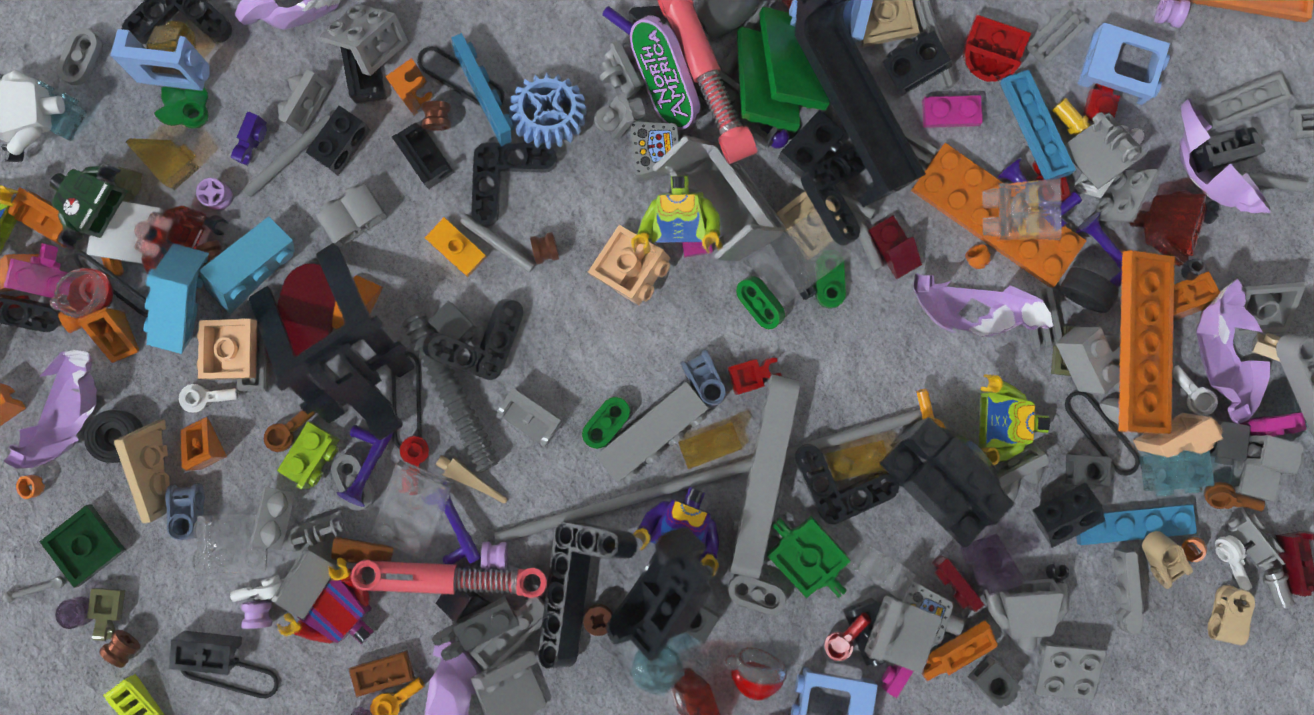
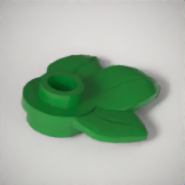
[154,86,209,129]

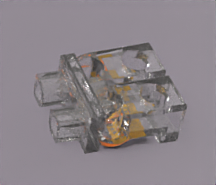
[982,179,1062,241]

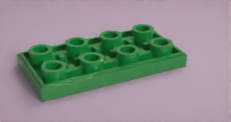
[759,6,830,110]
[737,26,800,132]

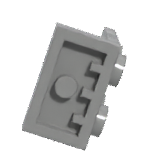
[320,4,408,76]
[864,595,942,673]
[470,651,546,715]

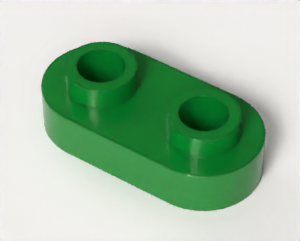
[814,251,846,309]
[736,276,785,329]
[582,397,630,449]

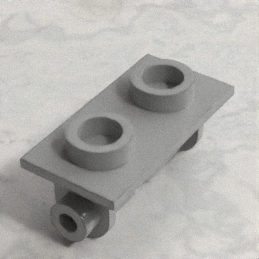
[1227,508,1285,570]

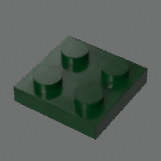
[39,504,126,588]

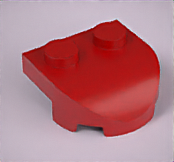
[963,14,1031,82]

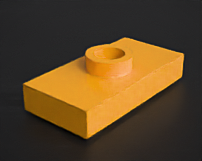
[425,217,487,277]

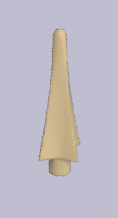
[435,455,507,503]

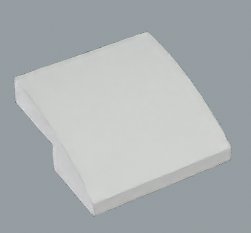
[87,201,163,266]

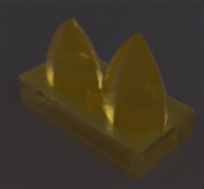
[678,422,742,469]
[825,440,886,481]

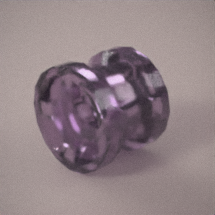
[55,596,93,629]

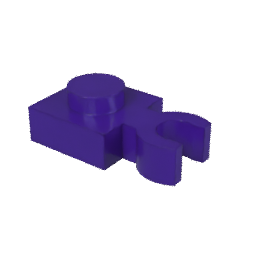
[231,111,267,166]

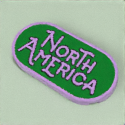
[630,16,700,130]

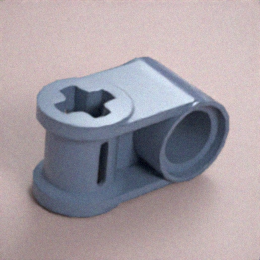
[680,349,726,407]
[165,483,205,540]

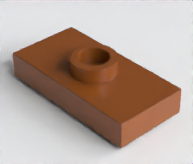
[349,650,415,697]

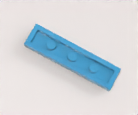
[451,33,514,146]
[1000,70,1076,183]
[1076,504,1197,545]

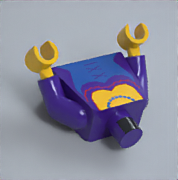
[633,487,719,576]

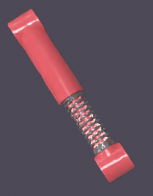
[657,0,757,164]
[351,560,548,598]

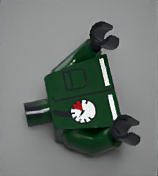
[50,163,128,250]

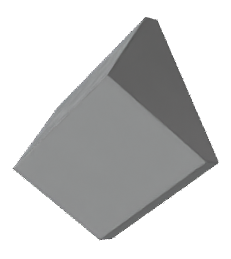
[1234,282,1306,335]

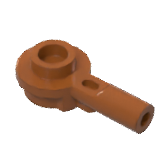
[264,410,316,452]
[1204,482,1265,512]

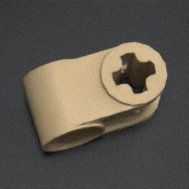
[1142,531,1193,589]
[1207,585,1255,646]

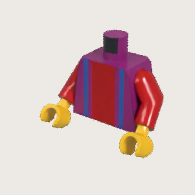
[277,558,374,645]

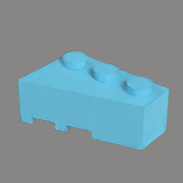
[199,216,295,314]
[144,243,209,354]

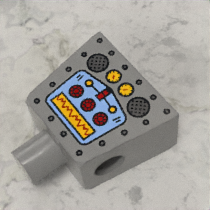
[630,121,695,182]
[898,577,964,643]

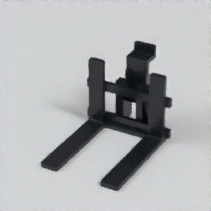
[249,243,415,440]

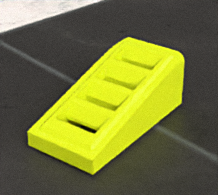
[103,674,164,715]

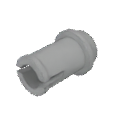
[1263,568,1295,608]

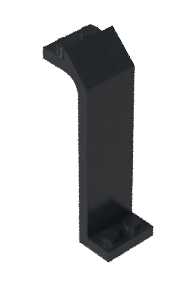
[795,0,926,208]

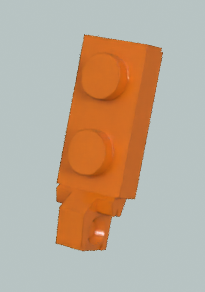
[921,620,998,682]

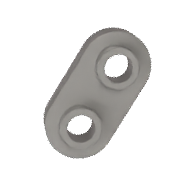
[57,28,102,86]
[331,454,374,511]
[728,575,786,615]

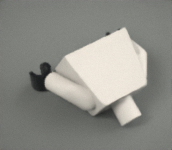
[0,70,65,162]

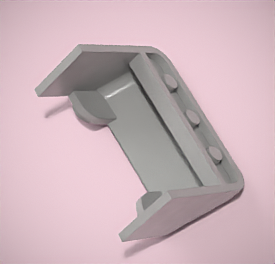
[652,136,786,261]

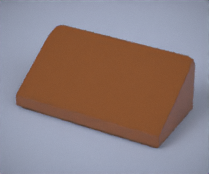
[331,537,394,563]

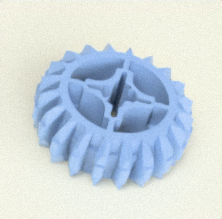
[509,73,587,149]

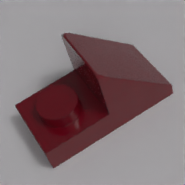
[868,215,922,280]

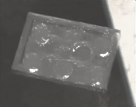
[748,209,853,307]
[370,460,454,560]

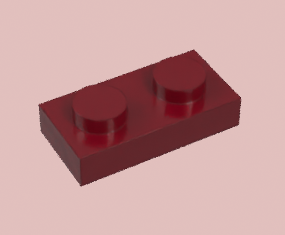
[932,555,985,612]

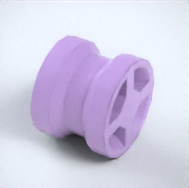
[1154,0,1190,28]
[196,178,233,210]
[481,542,508,572]
[241,601,272,629]

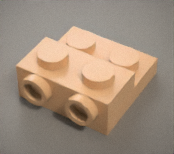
[588,225,671,306]
[197,319,257,380]
[1133,413,1223,457]

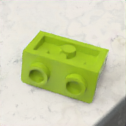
[277,421,340,490]

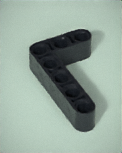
[538,522,637,669]

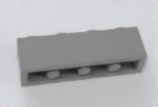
[595,382,708,483]

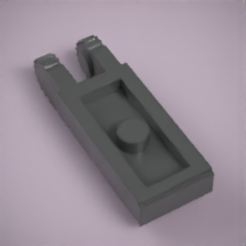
[432,597,519,661]

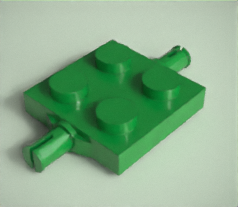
[767,516,851,598]

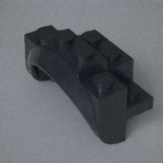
[879,417,1015,548]
[606,526,713,662]

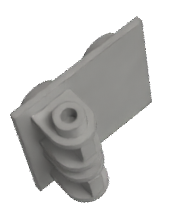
[1065,112,1147,189]
[1093,169,1160,230]
[284,511,357,570]
[1035,641,1106,700]

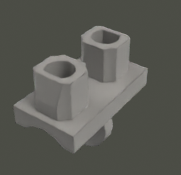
[600,40,646,100]
[594,93,645,140]

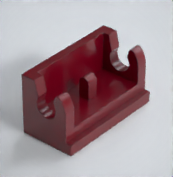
[1276,530,1314,597]

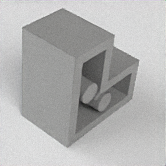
[1056,327,1121,394]
[1228,435,1304,502]

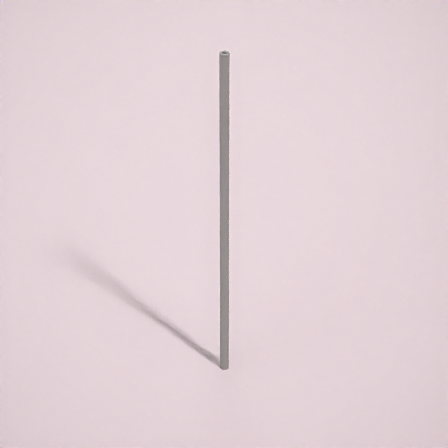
[494,404,942,544]

